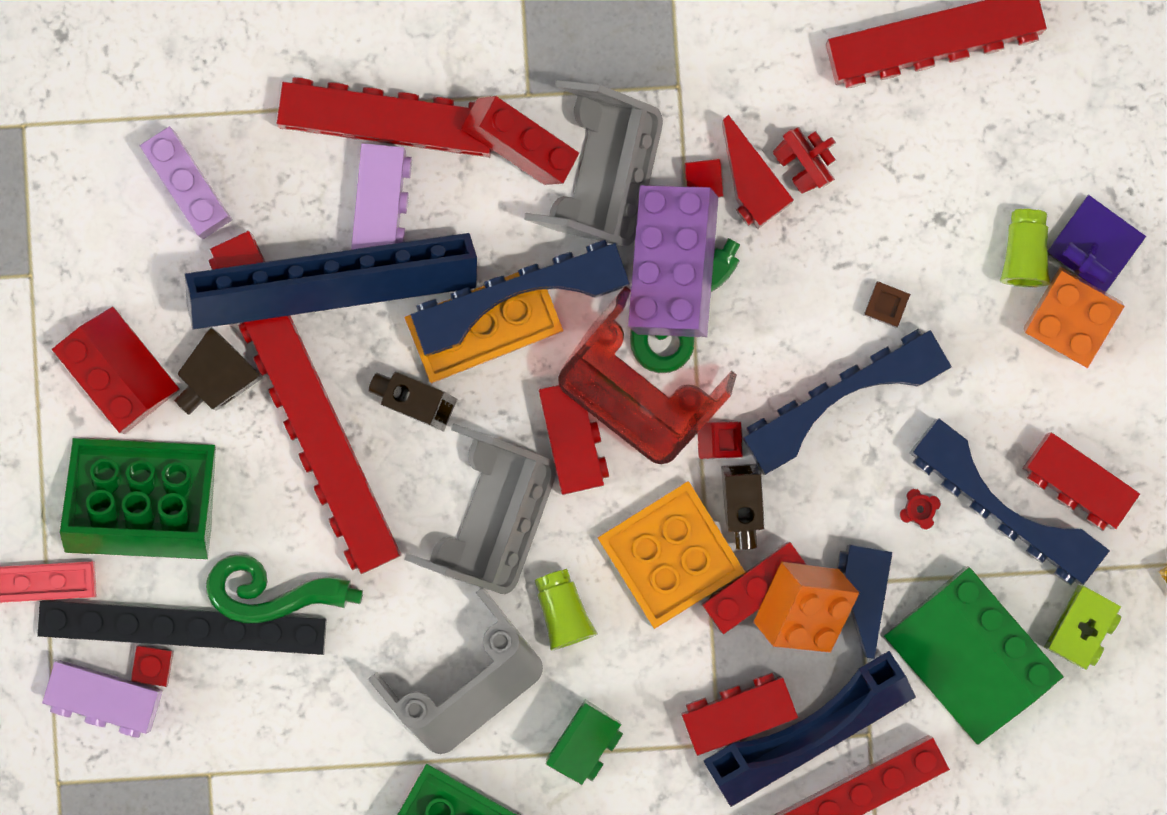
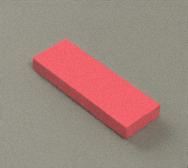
[0,561,97,603]

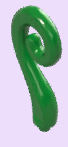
[630,238,740,373]
[206,555,363,623]

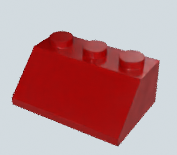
[51,307,181,434]

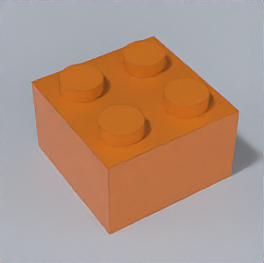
[1024,267,1125,368]
[753,562,859,653]

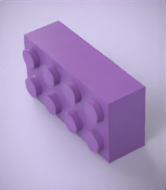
[628,185,719,337]

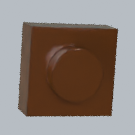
[864,281,911,328]

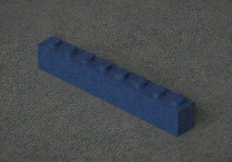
[185,233,477,330]

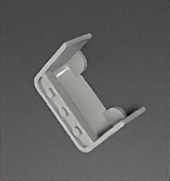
[524,80,663,246]
[404,423,556,594]
[368,588,543,754]

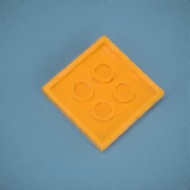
[598,481,745,629]

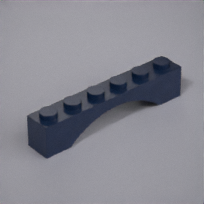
[411,240,630,357]
[742,329,952,475]
[909,418,1110,586]
[703,651,916,807]

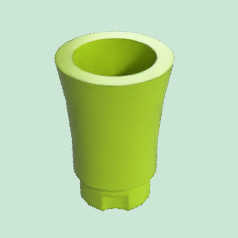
[1000,209,1050,287]
[535,569,598,651]

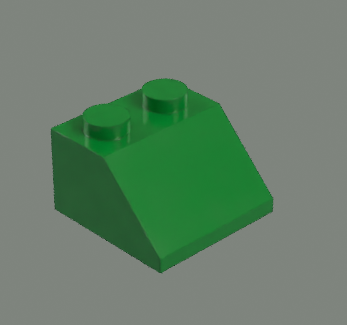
[545,699,623,785]

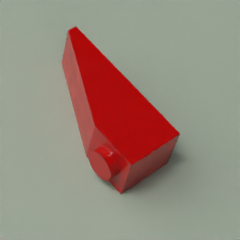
[722,115,794,229]

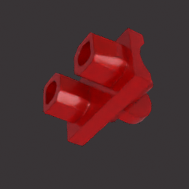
[773,127,836,194]

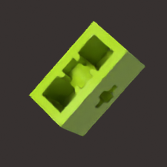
[1044,585,1121,670]

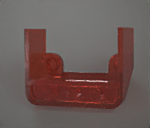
[558,286,737,464]

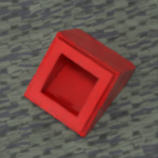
[684,159,723,197]
[697,422,743,459]

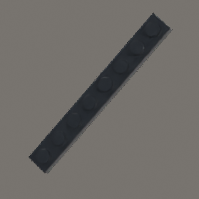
[37,600,327,655]

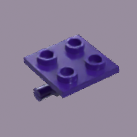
[1048,195,1146,292]

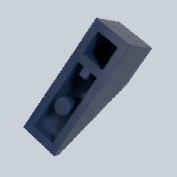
[837,545,893,659]

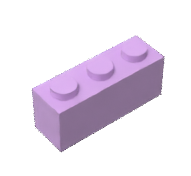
[140,126,232,239]
[351,143,412,250]
[42,660,163,738]

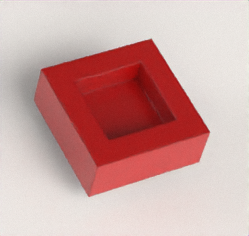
[131,645,174,687]

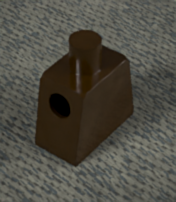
[174,327,263,415]
[369,372,458,432]
[721,464,764,550]

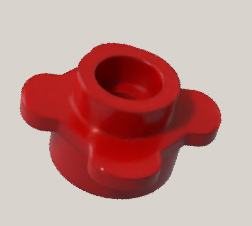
[900,489,941,530]

